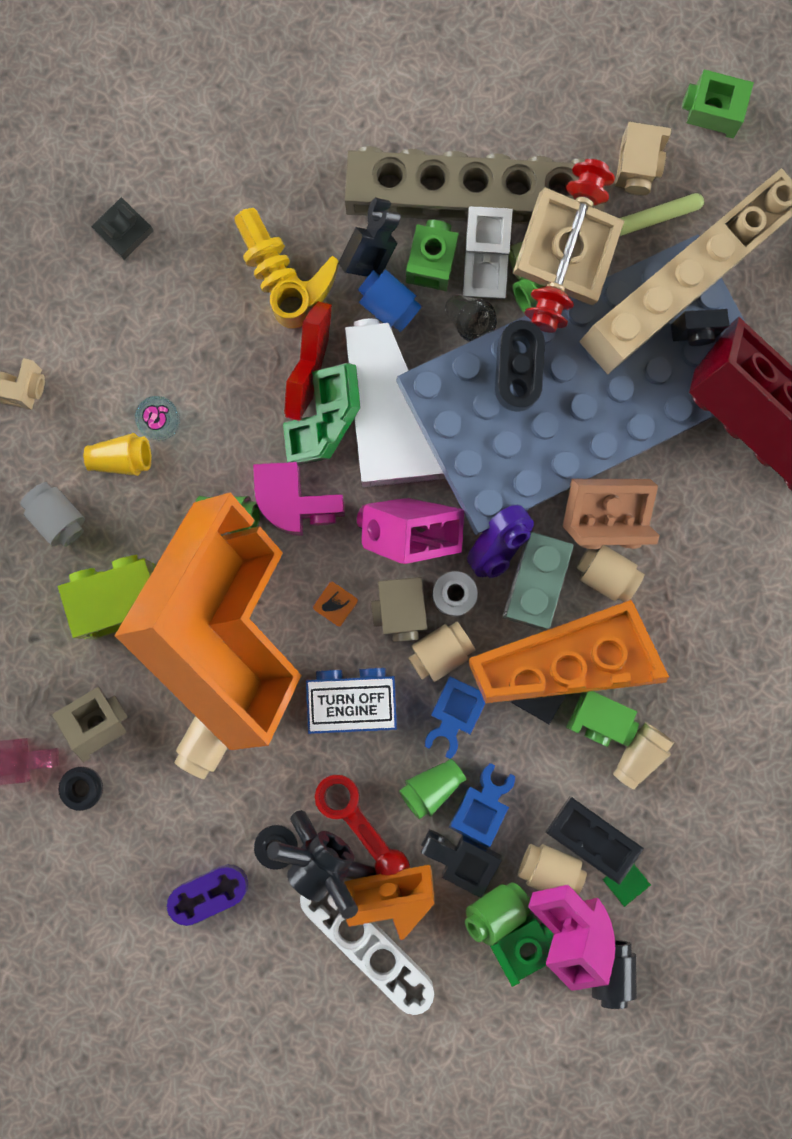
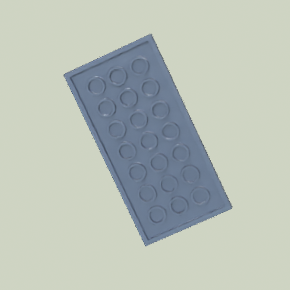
[396,234,746,536]

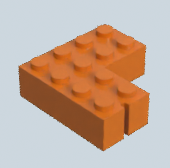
[115,492,302,750]

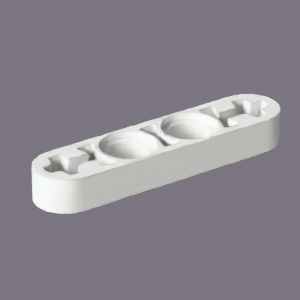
[300,895,434,1015]

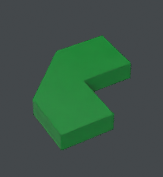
[283,363,361,465]

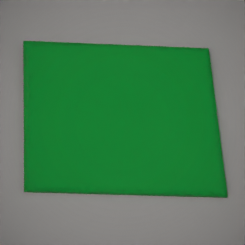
[602,864,651,907]

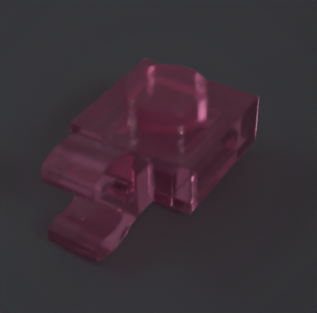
[0,738,59,785]

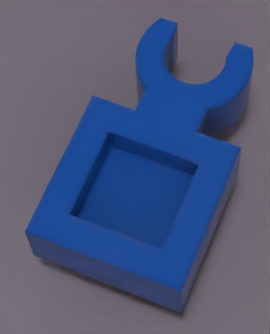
[425,676,485,759]
[448,763,515,848]

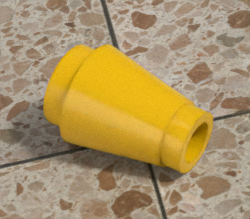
[83,433,151,476]

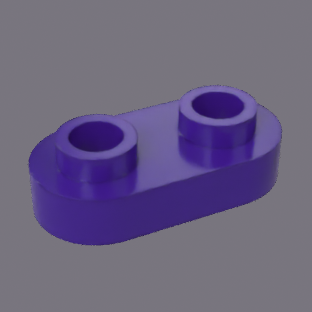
[467,505,534,578]

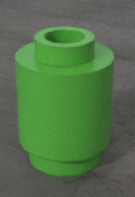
[465,882,531,945]

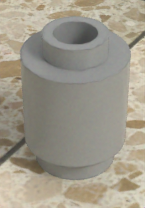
[20,482,85,547]
[432,571,477,617]

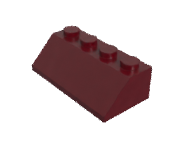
[689,317,792,491]

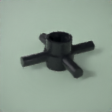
[267,810,376,919]

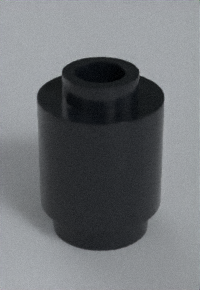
[592,940,637,1009]

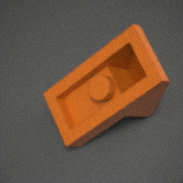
[344,865,434,940]

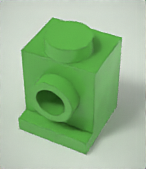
[682,69,754,138]
[406,220,459,292]
[566,691,639,747]

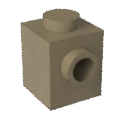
[371,577,427,642]

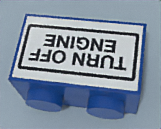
[306,668,397,734]

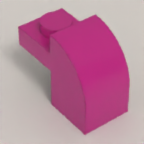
[253,462,345,536]
[528,885,615,991]

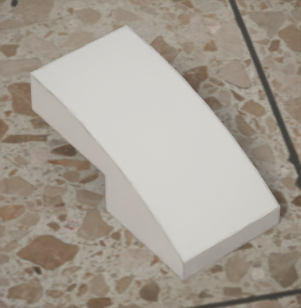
[463,206,513,299]

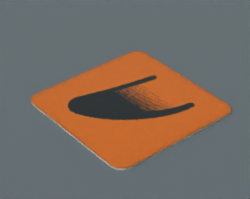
[313,582,358,627]

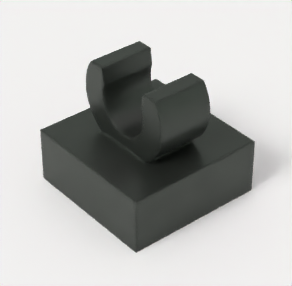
[91,197,154,260]

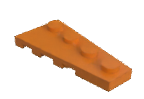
[469,600,669,703]

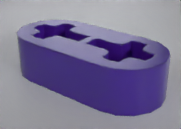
[166,864,249,926]

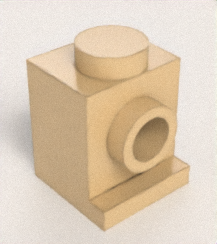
[615,122,671,195]

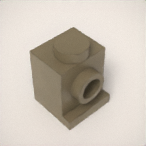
[52,687,128,763]

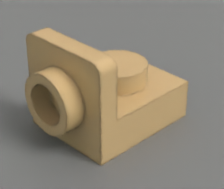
[0,358,45,410]

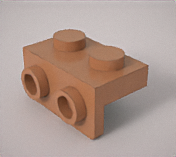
[562,479,660,549]

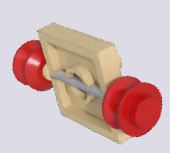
[513,159,624,333]

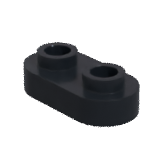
[495,320,545,412]

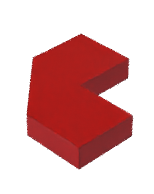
[284,301,332,421]

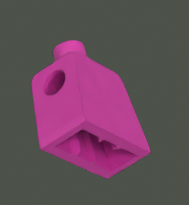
[357,498,465,564]

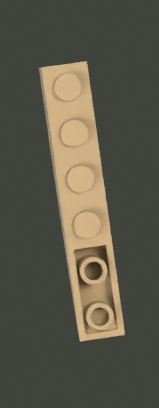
[579,168,792,375]

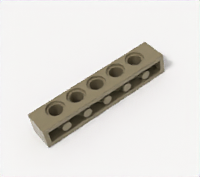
[345,146,605,225]

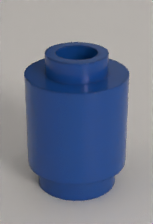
[358,269,422,333]

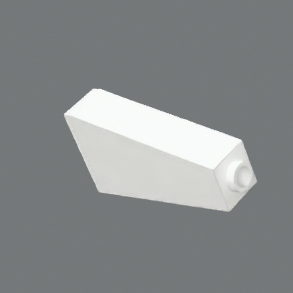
[345,318,446,487]

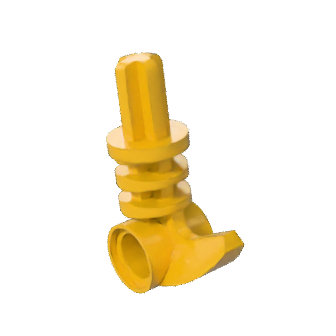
[234,208,339,328]

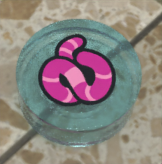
[135,396,180,441]

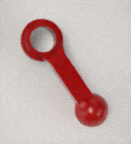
[315,775,410,876]

